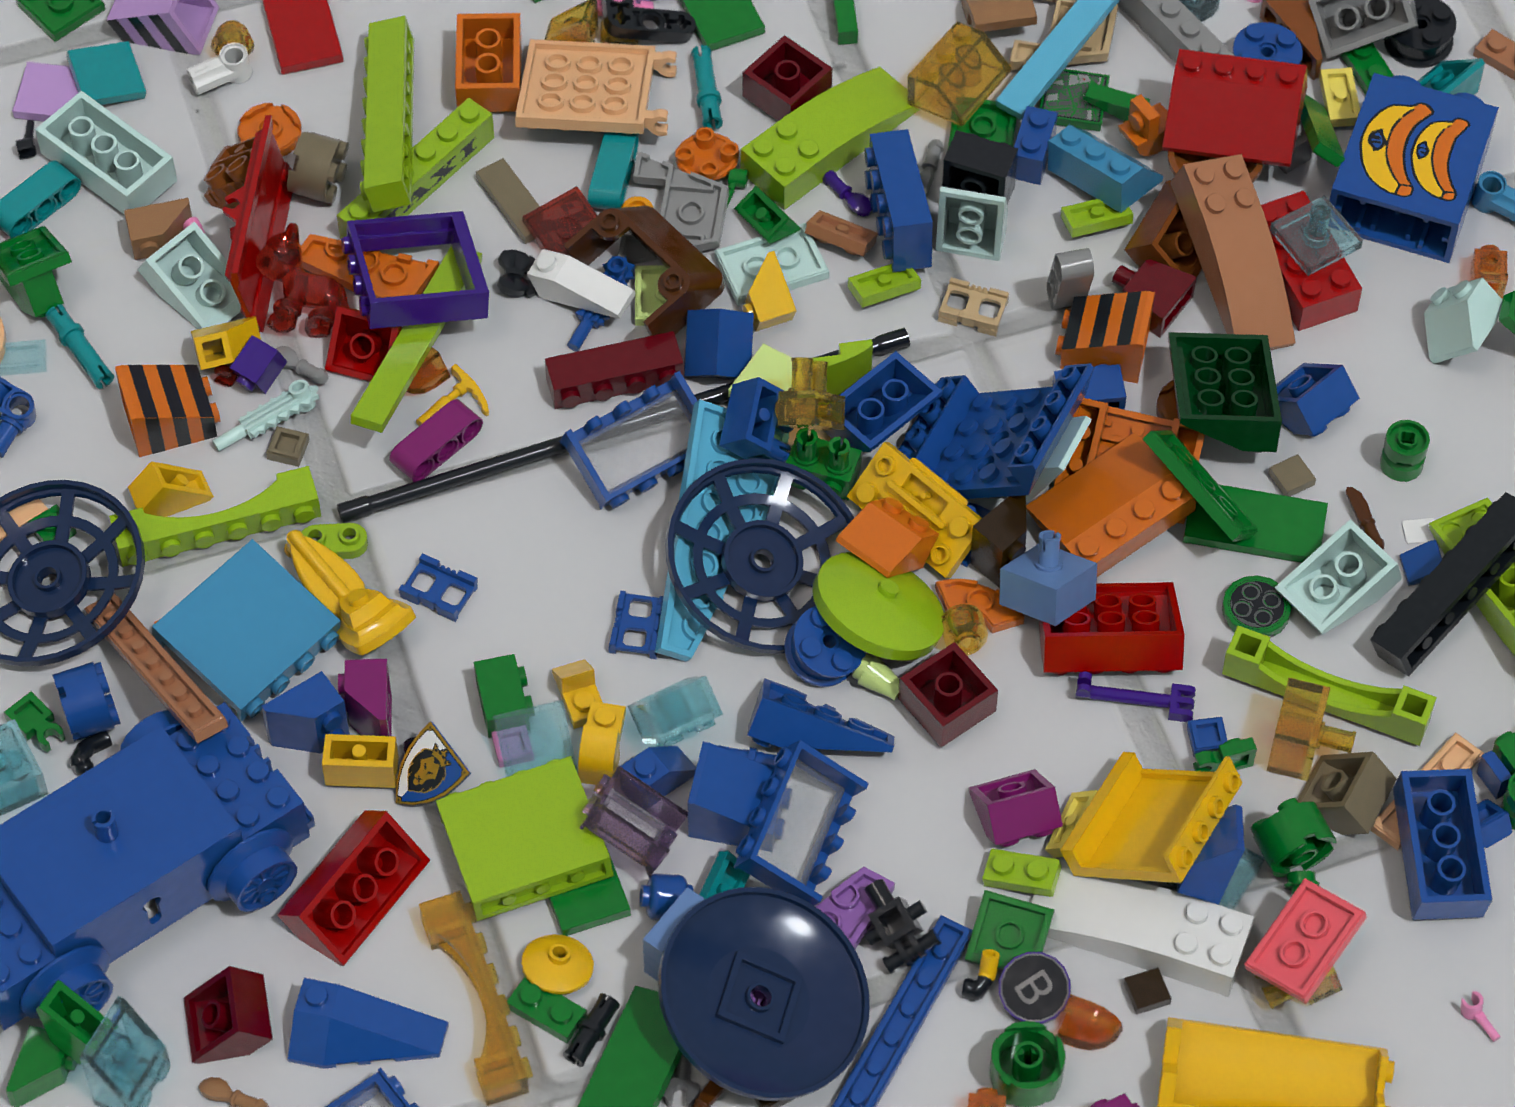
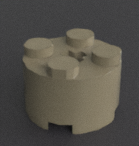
[287,132,349,204]

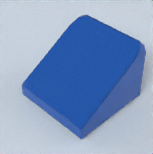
[1399,540,1442,586]
[1477,799,1512,848]

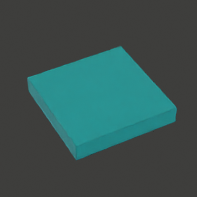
[67,41,146,105]

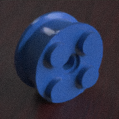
[1232,22,1303,64]
[784,606,866,687]

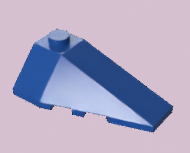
[747,678,894,753]
[288,978,449,1069]

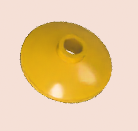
[521,934,594,994]

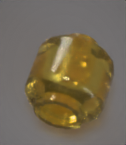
[941,604,988,655]

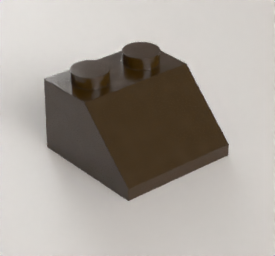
[970,495,1027,588]

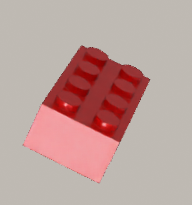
[1261,190,1362,331]

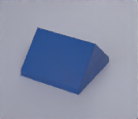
[684,309,754,379]

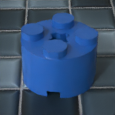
[52,662,121,741]

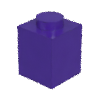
[230,335,288,394]

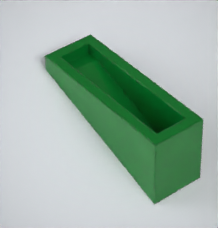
[1083,82,1151,122]

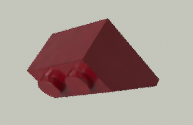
[184,966,273,1064]

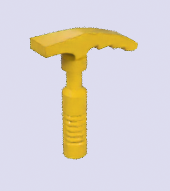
[416,364,489,426]

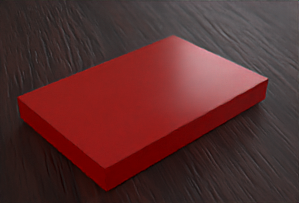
[262,0,344,75]

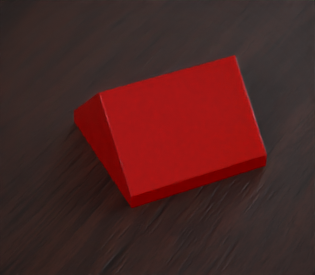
[325,305,402,382]

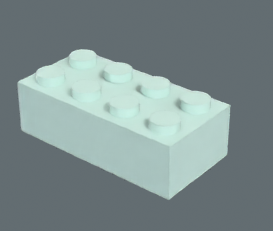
[35,91,177,215]

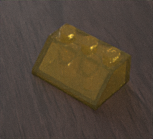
[908,22,1011,126]

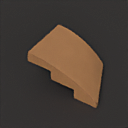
[961,0,1037,33]

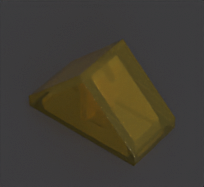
[544,0,599,43]

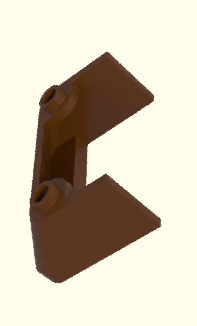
[564,206,725,336]

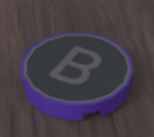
[999,952,1071,1024]

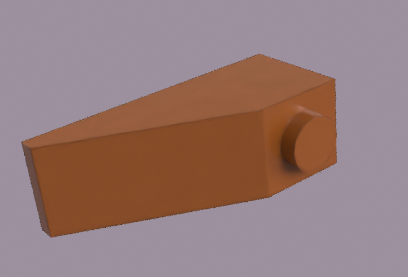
[1260,0,1322,81]

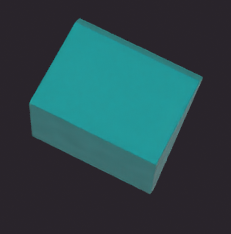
[1418,58,1485,95]

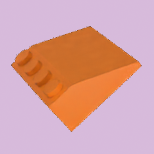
[1026,432,1196,577]

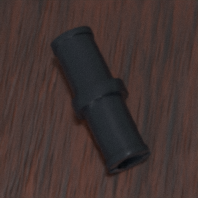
[563,993,620,1067]

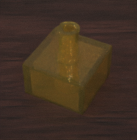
[1267,678,1356,781]

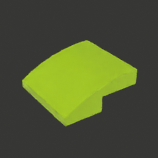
[807,339,873,407]

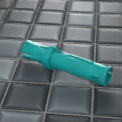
[691,45,723,130]
[45,304,114,389]

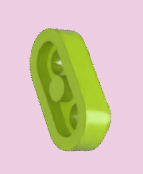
[301,523,368,559]

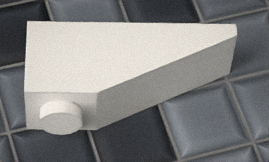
[527,249,636,319]

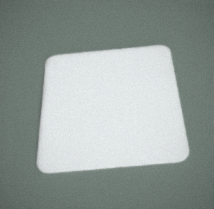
[1402,518,1436,544]

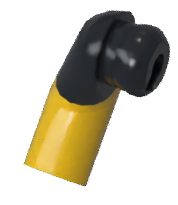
[961,949,1000,1001]

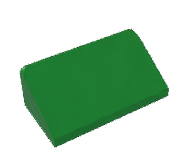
[734,185,801,244]

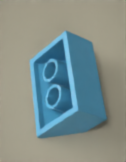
[1048,125,1163,213]

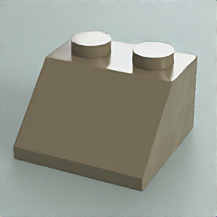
[1297,752,1397,835]

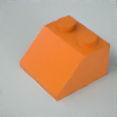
[835,497,939,578]

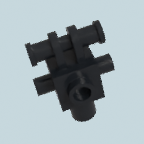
[864,879,942,974]

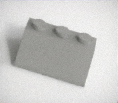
[1308,0,1418,59]

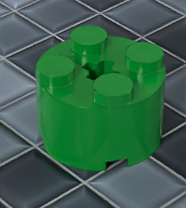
[1251,798,1337,878]
[989,1021,1066,1107]

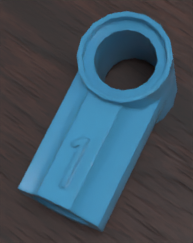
[1472,171,1515,221]

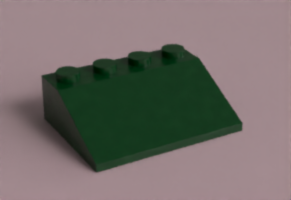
[1168,332,1282,453]

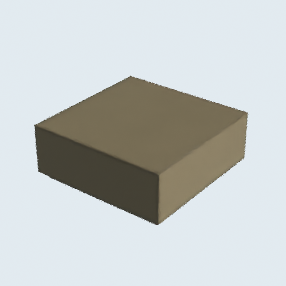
[266,426,310,467]
[1268,454,1316,497]

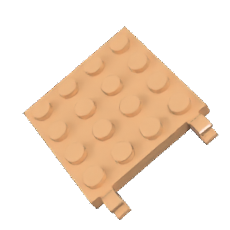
[515,39,677,136]

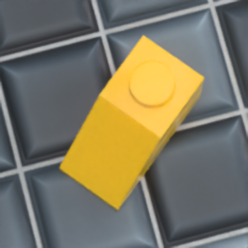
[742,251,797,332]
[128,461,214,517]

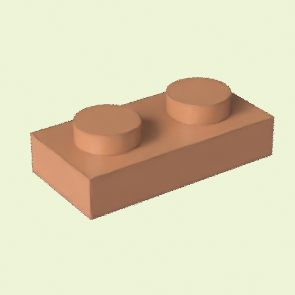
[1473,29,1515,80]
[805,210,878,256]

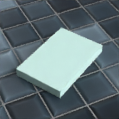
[715,223,829,306]

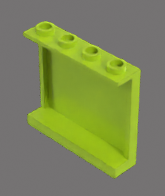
[436,756,614,922]

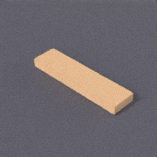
[1370,733,1484,850]

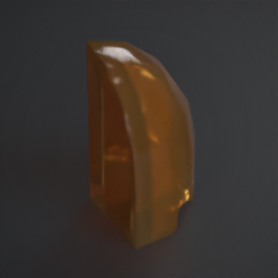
[406,347,451,394]
[1057,994,1123,1051]

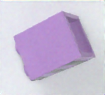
[106,0,219,55]

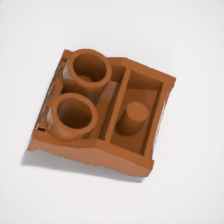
[204,137,254,209]

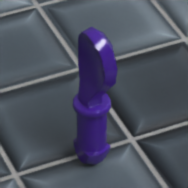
[823,170,872,217]

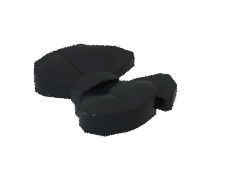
[497,249,537,298]

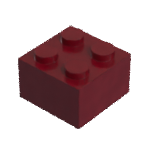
[742,35,833,121]
[898,642,998,748]

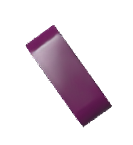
[389,399,483,482]

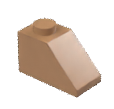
[124,198,192,260]

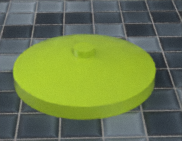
[812,552,945,661]

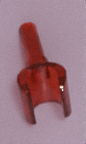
[214,365,238,387]

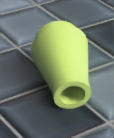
[852,653,899,701]

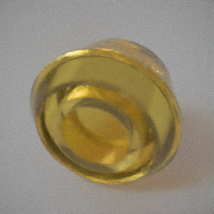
[211,20,254,56]

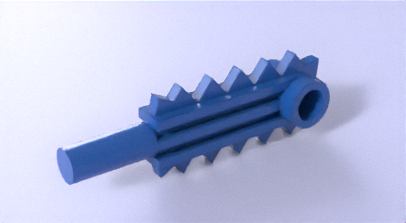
[567,256,636,352]

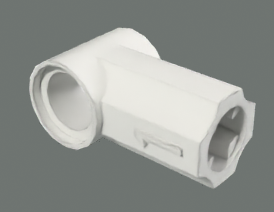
[186,42,252,95]

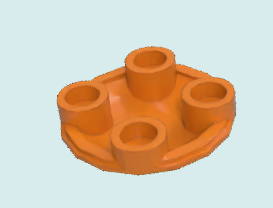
[675,127,739,180]

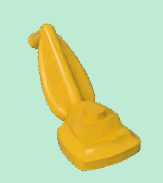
[284,530,416,655]

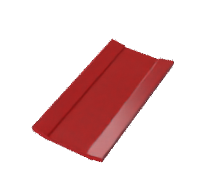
[222,115,292,332]

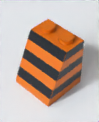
[1055,291,1155,383]
[115,365,221,457]

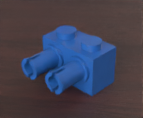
[719,377,797,462]

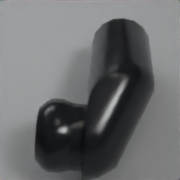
[70,731,113,775]

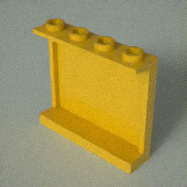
[1060,752,1243,883]

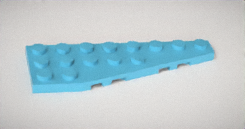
[655,399,789,662]

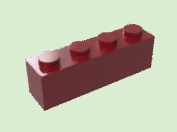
[544,331,684,409]

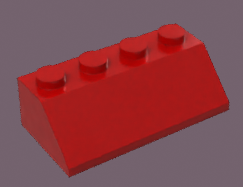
[277,810,430,966]

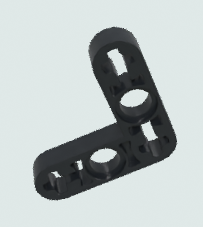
[601,0,696,43]

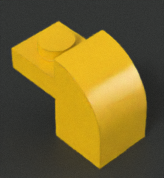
[578,701,626,788]

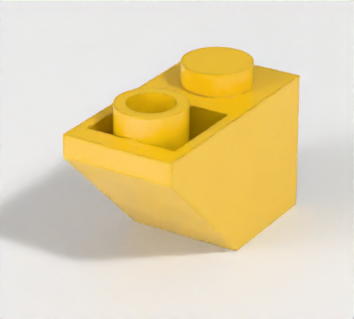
[191,316,261,370]

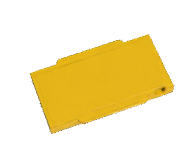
[847,442,982,578]

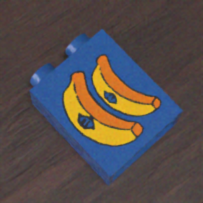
[1325,73,1499,264]

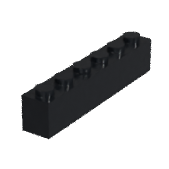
[1370,492,1515,677]

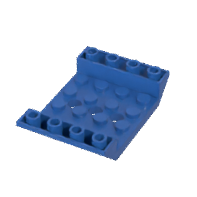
[898,363,1094,499]

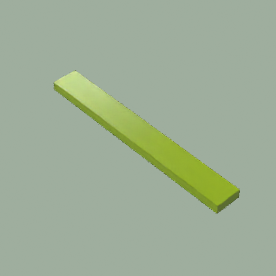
[351,245,482,433]

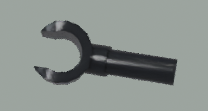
[15,120,37,159]

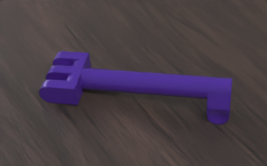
[1076,672,1196,722]

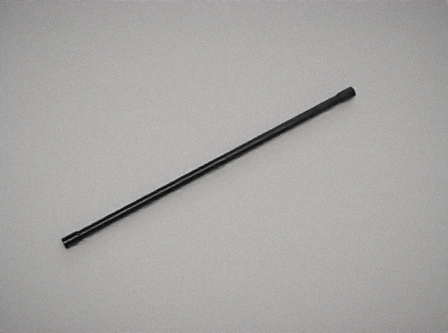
[337,327,910,523]

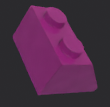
[338,659,392,736]
[968,769,1063,847]

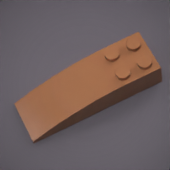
[1170,154,1296,350]

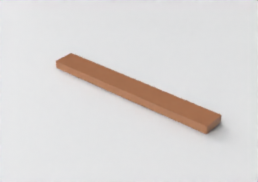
[84,593,229,744]

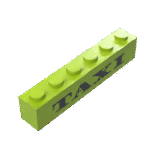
[337,98,494,239]

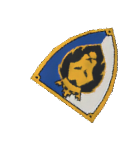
[396,721,471,805]

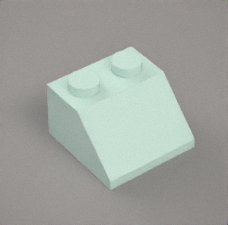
[1424,277,1503,364]

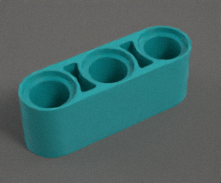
[588,132,639,210]
[0,160,81,238]

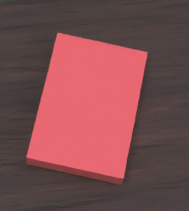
[1244,878,1367,1004]

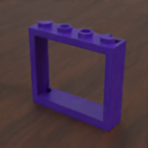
[341,211,489,329]

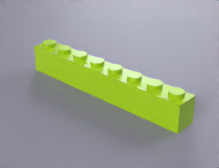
[360,15,414,212]

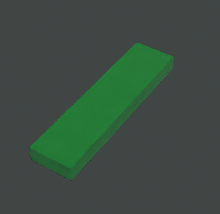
[1300,95,1345,167]

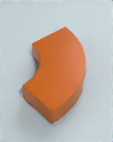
[935,579,1025,634]

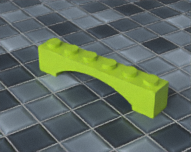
[109,466,321,567]
[1222,625,1437,746]

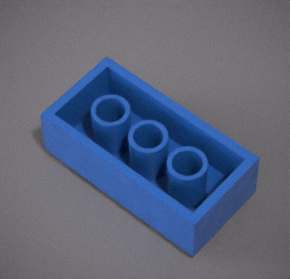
[864,129,933,272]
[1393,769,1493,920]

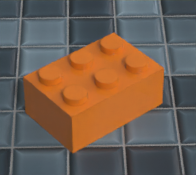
[455,13,522,112]

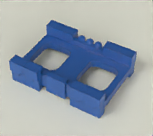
[398,553,478,622]
[609,590,664,659]

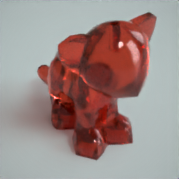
[256,223,350,338]

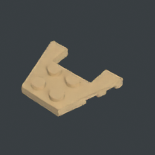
[1009,0,1118,70]

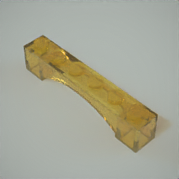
[419,891,533,1106]

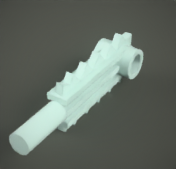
[212,380,319,452]

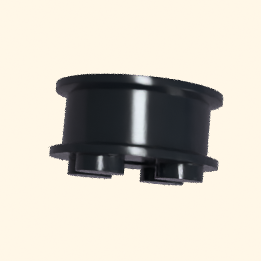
[1384,0,1456,68]

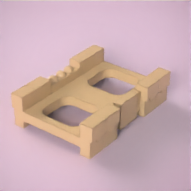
[938,278,1009,336]

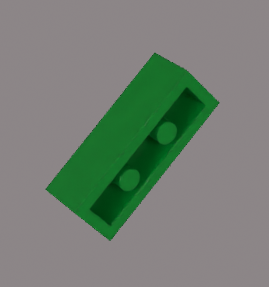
[832,0,858,45]

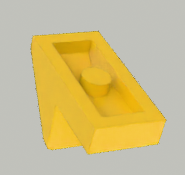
[552,659,603,729]

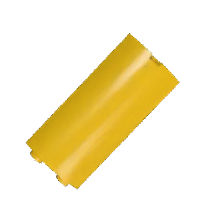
[1157,1017,1395,1107]

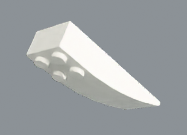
[1031,868,1254,997]

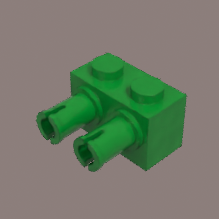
[786,427,862,501]

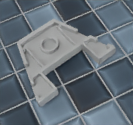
[618,152,729,264]

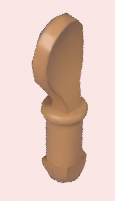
[199,1077,269,1107]

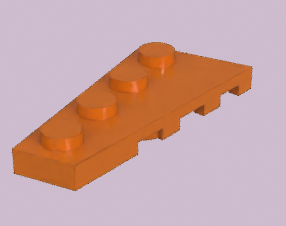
[293,234,439,298]

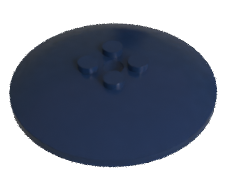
[658,887,870,1101]

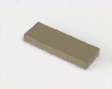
[476,158,553,244]

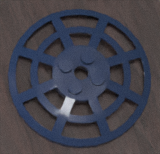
[665,458,854,654]
[0,480,145,667]

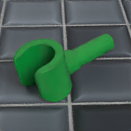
[726,168,748,209]

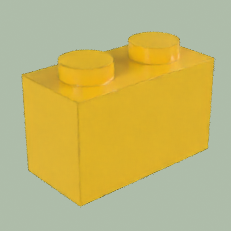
[322,734,399,788]

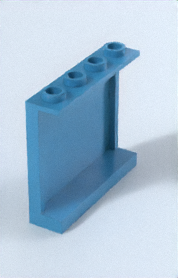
[152,539,341,722]

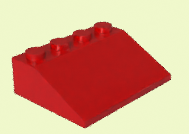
[1162,49,1307,168]
[1039,582,1185,675]

